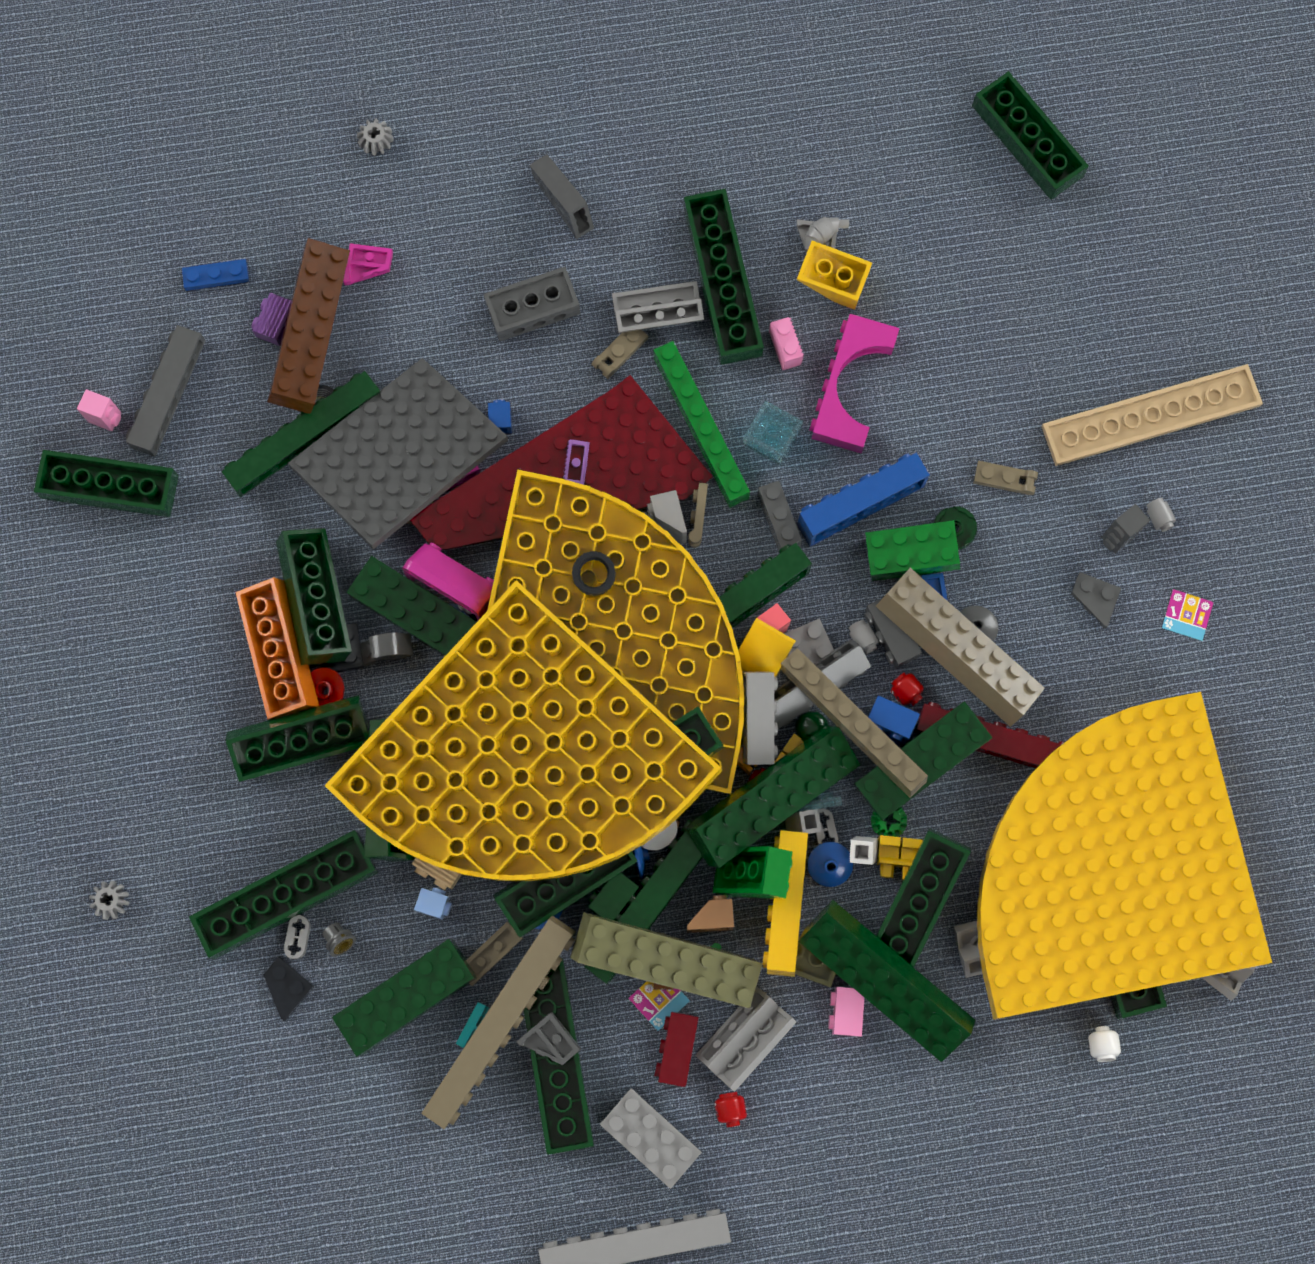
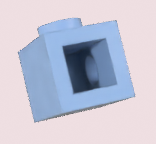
[414,887,452,920]

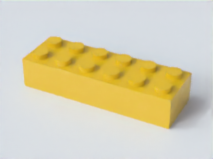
[763,830,808,977]

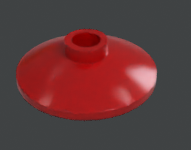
[311,668,345,706]

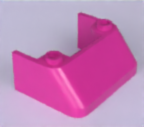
[402,542,494,621]

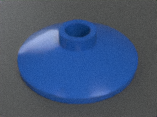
[807,842,853,887]
[633,846,650,879]

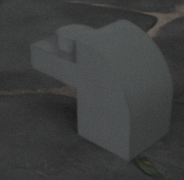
[360,633,413,665]

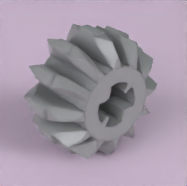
[357,118,394,156]
[89,881,129,920]

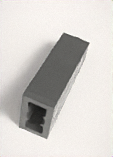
[530,154,594,239]

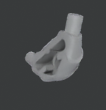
[804,217,849,252]

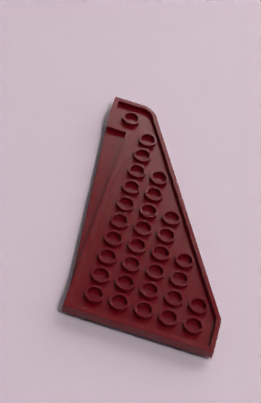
[410,375,713,550]

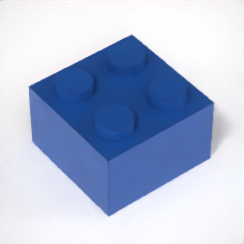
[868,695,920,746]

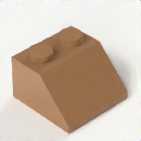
[686,895,734,933]

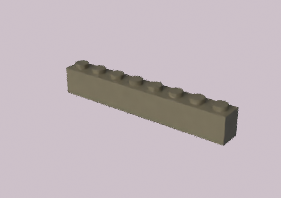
[781,648,928,798]

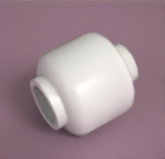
[1088,1026,1121,1062]

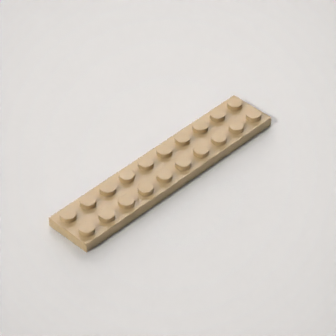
[1041,364,1263,466]

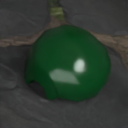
[795,711,829,742]

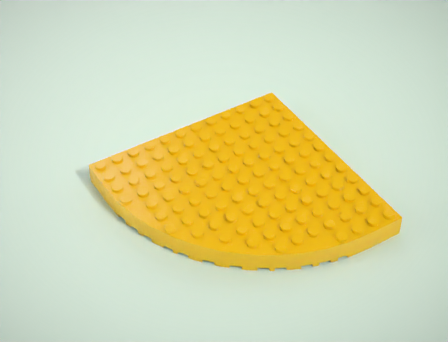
[487,470,744,794]
[325,580,723,881]
[977,692,1272,1020]

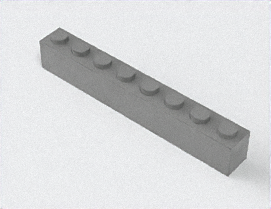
[538,1208,731,1264]

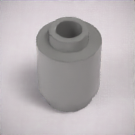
[1146,498,1176,532]
[849,619,879,654]

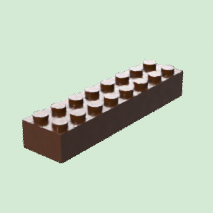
[267,238,350,414]

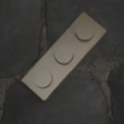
[466,921,523,986]

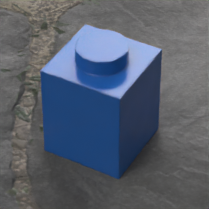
[488,400,512,434]

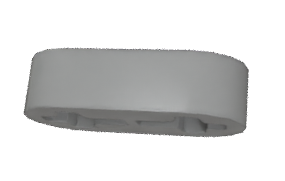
[815,808,838,845]
[284,915,311,960]

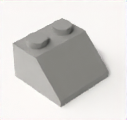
[647,490,687,544]

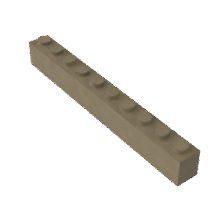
[421,916,576,1129]

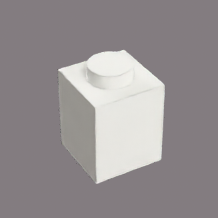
[850,836,879,865]

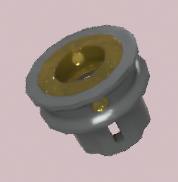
[323,922,356,957]

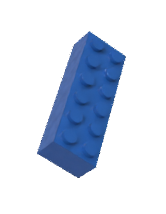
[797,452,930,547]

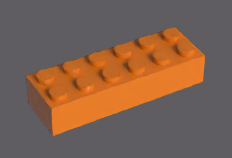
[235,577,319,720]

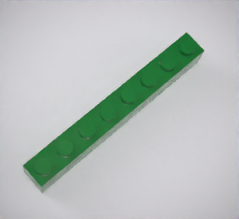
[654,341,750,508]

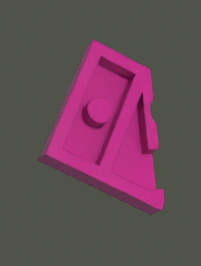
[343,243,393,285]

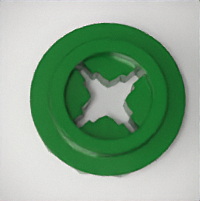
[871,807,907,837]

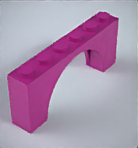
[809,314,900,453]

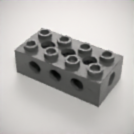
[483,266,581,342]

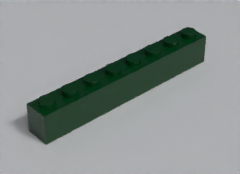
[221,371,381,498]

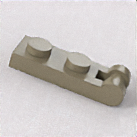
[591,330,648,379]
[973,460,1038,495]
[688,483,708,548]

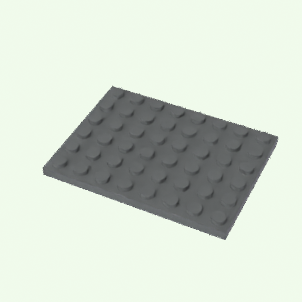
[288,358,508,550]

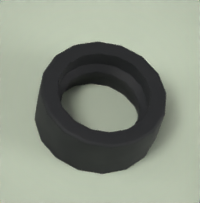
[572,551,616,596]

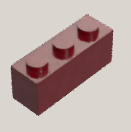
[654,1012,699,1087]

